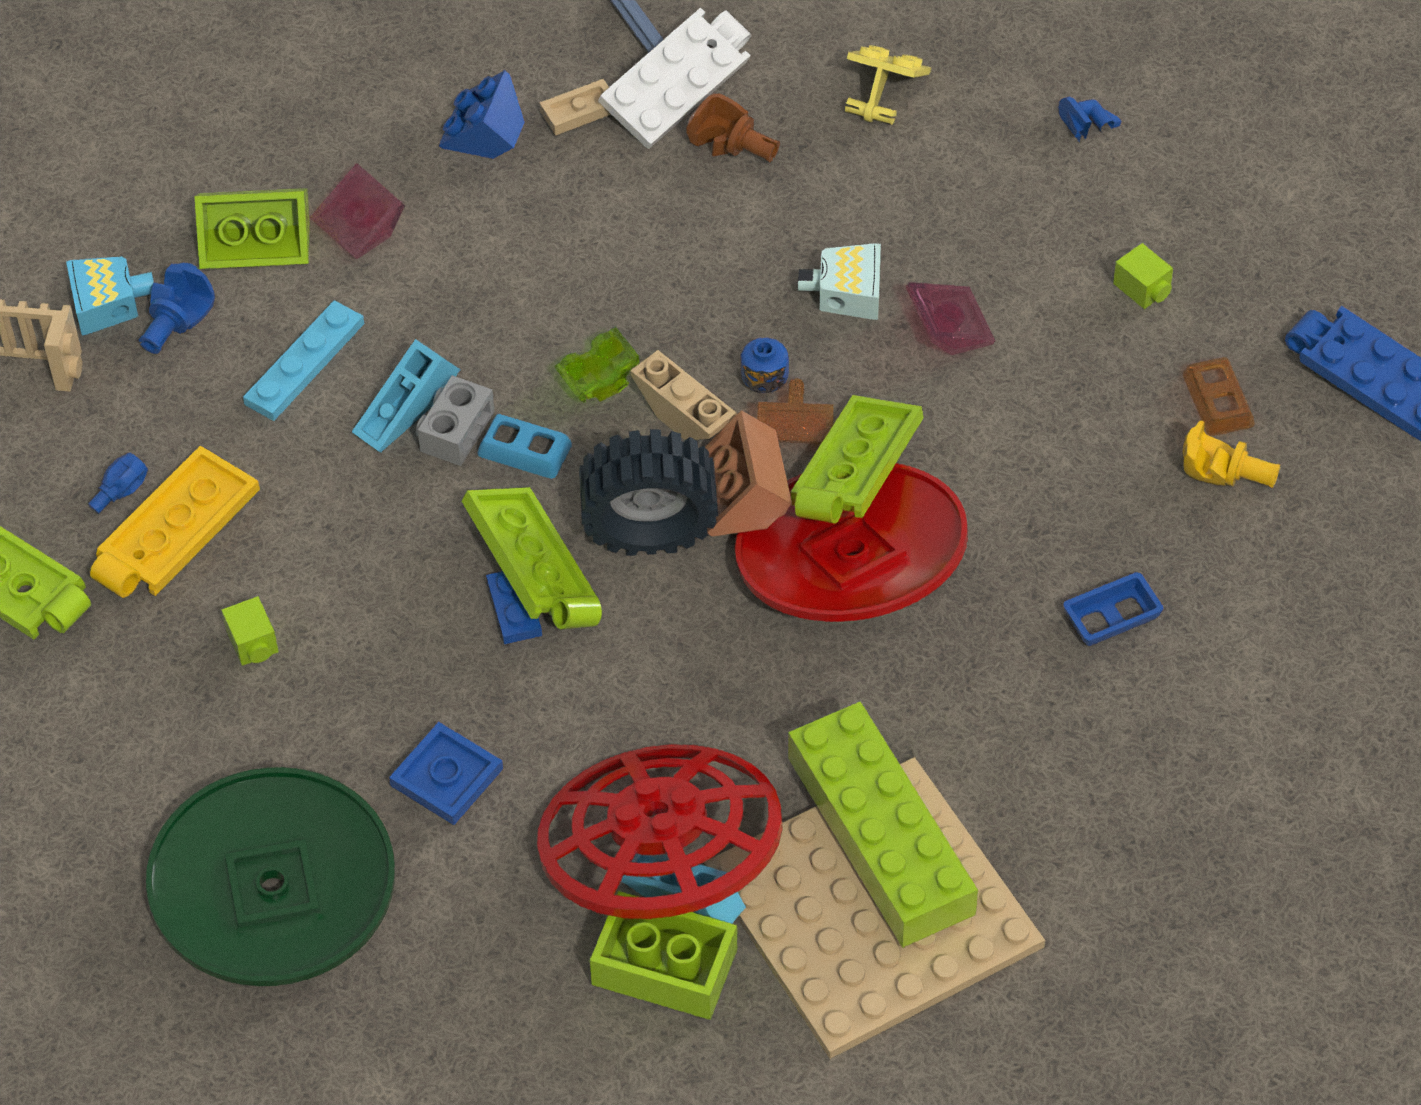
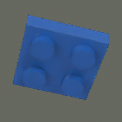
[389,722,503,825]

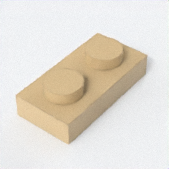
[540,79,611,136]

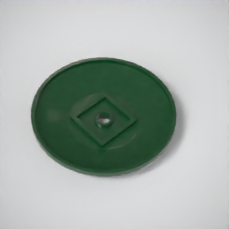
[146,767,395,986]

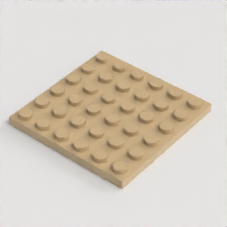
[704,757,1045,1059]

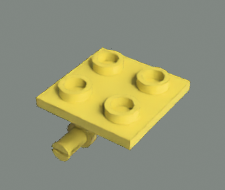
[845,45,931,125]

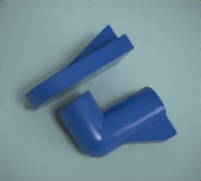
[1058,97,1122,142]

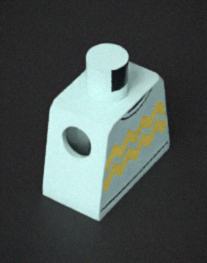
[798,243,881,320]

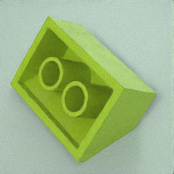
[194,188,310,269]

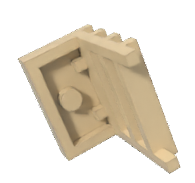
[0,299,82,391]

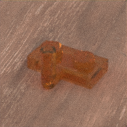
[757,378,834,444]

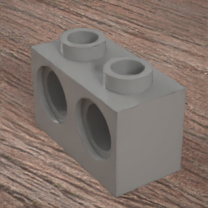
[416,375,494,466]

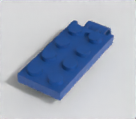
[1285,306,1421,441]

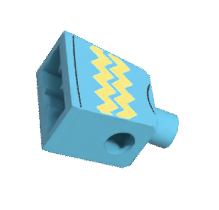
[66,257,154,335]

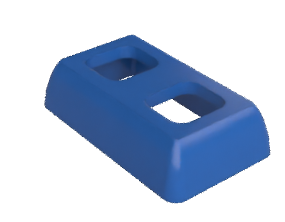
[1063,572,1163,646]

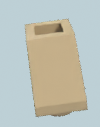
[631,350,737,440]

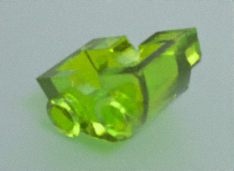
[554,326,640,403]

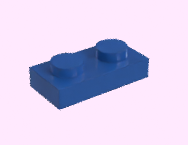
[486,571,542,644]

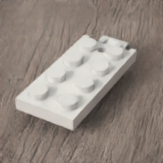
[598,8,751,149]

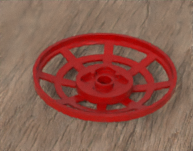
[537,744,783,919]

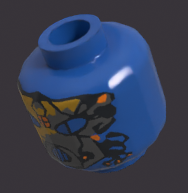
[740,337,789,393]

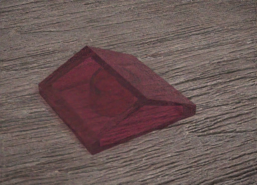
[310,163,405,259]
[906,282,995,355]

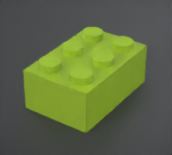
[590,891,737,1020]

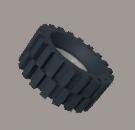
[579,429,718,556]

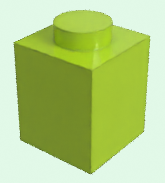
[1113,243,1173,309]
[222,596,279,666]

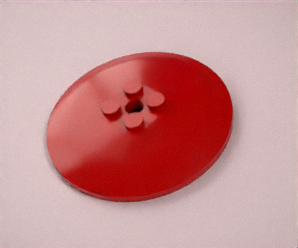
[735,463,968,622]

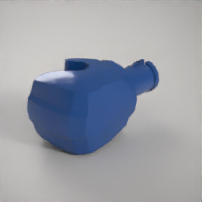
[139,262,215,354]

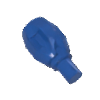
[88,453,148,514]

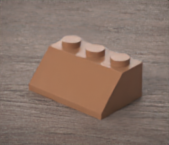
[705,410,792,537]

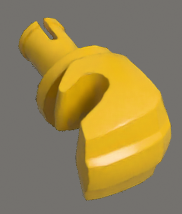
[1183,421,1280,488]

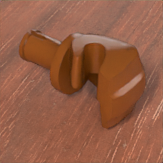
[686,93,780,162]

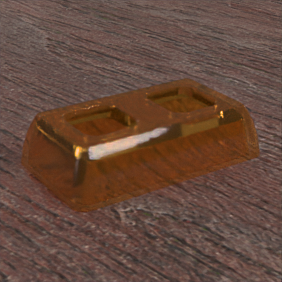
[1183,357,1255,436]

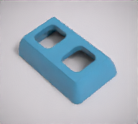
[477,414,572,479]

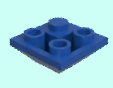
[439,70,525,159]

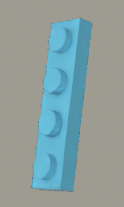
[243,300,365,421]

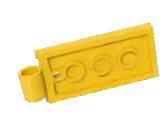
[90,445,260,598]

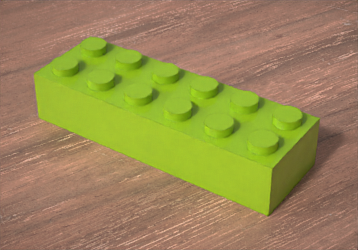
[788,701,978,948]

